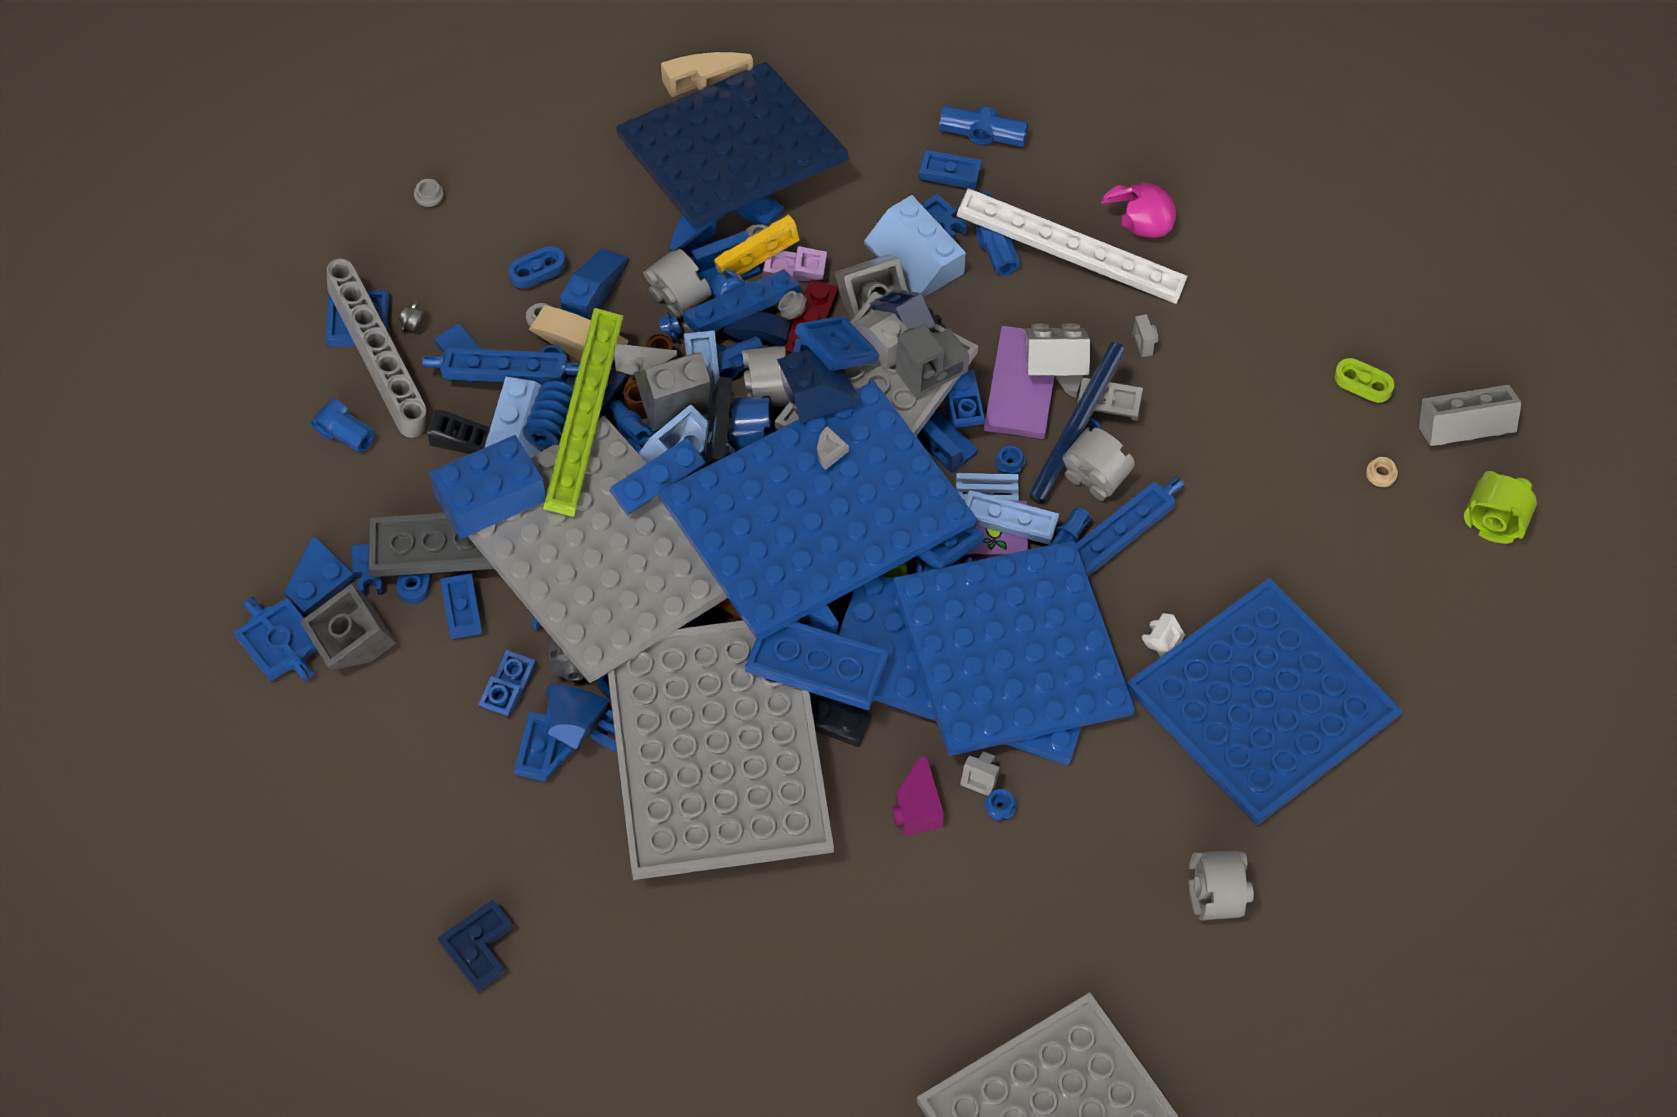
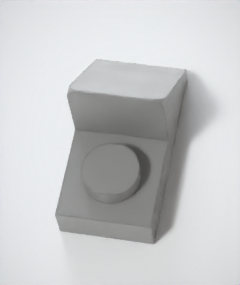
[614,344,677,375]

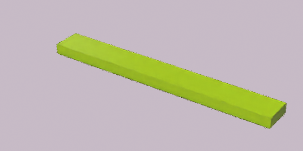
[543,308,623,517]

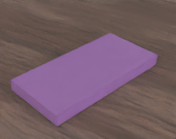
[984,326,1055,439]

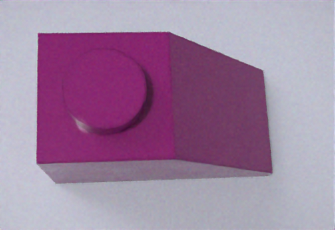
[891,755,944,836]

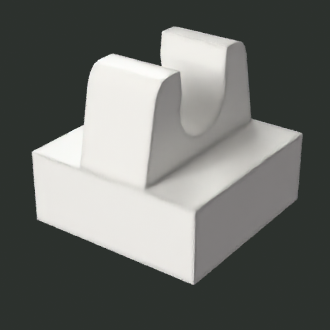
[1142,613,1185,657]

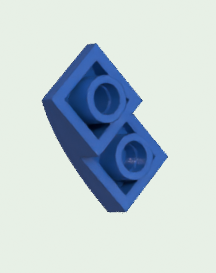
[478,650,538,717]

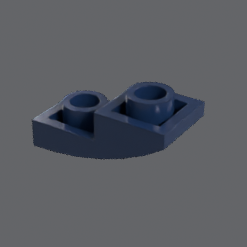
[723,311,791,346]

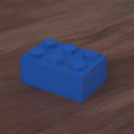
[429,434,546,539]

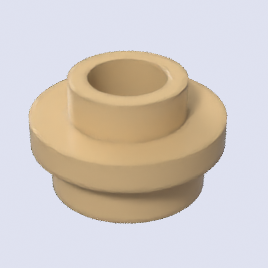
[1366,457,1398,487]

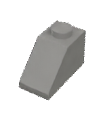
[852,310,908,370]

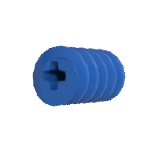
[523,381,573,450]

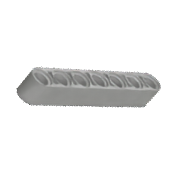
[327,259,426,438]

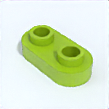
[1334,358,1394,403]

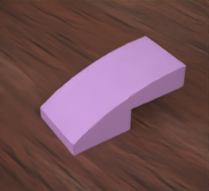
[762,246,827,281]

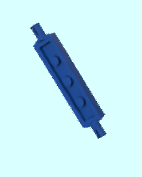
[423,347,580,384]
[1076,476,1184,577]

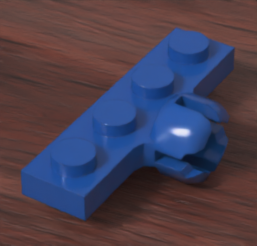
[683,269,801,332]

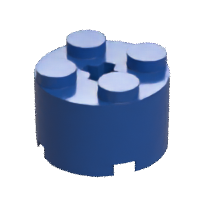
[727,395,776,451]

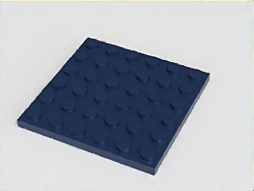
[616,61,849,228]

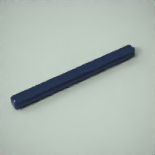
[1030,341,1125,504]

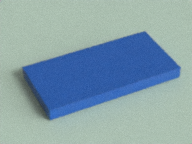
[745,622,890,710]

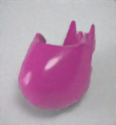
[1101,182,1176,238]

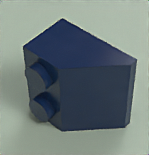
[777,350,860,423]

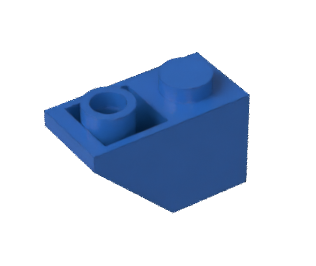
[944,370,985,428]

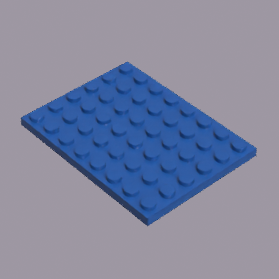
[659,381,977,641]

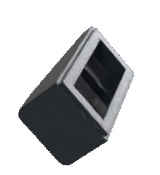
[427,409,490,454]

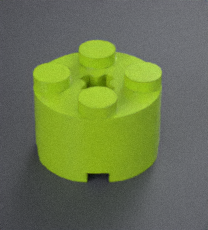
[1464,471,1537,544]

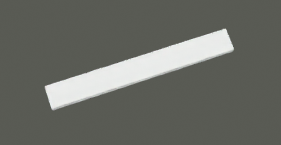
[957,188,1187,304]

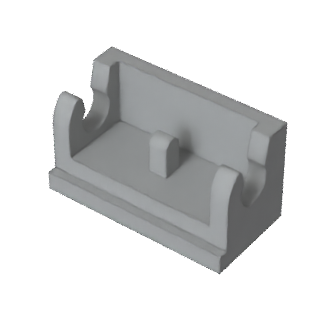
[1078,377,1143,421]

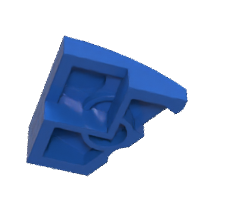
[545,684,609,749]

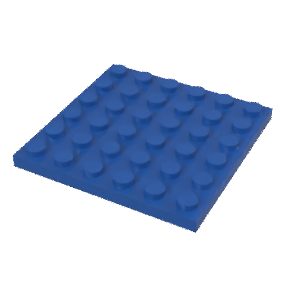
[892,541,1135,756]
[1126,578,1402,826]

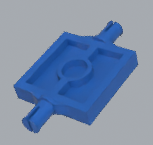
[233,597,318,682]

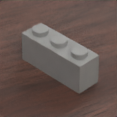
[1419,385,1521,446]

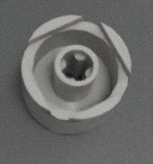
[643,248,712,319]
[742,346,790,408]
[1063,427,1135,501]
[1189,850,1254,920]

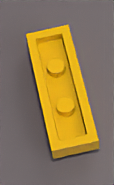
[714,215,800,279]

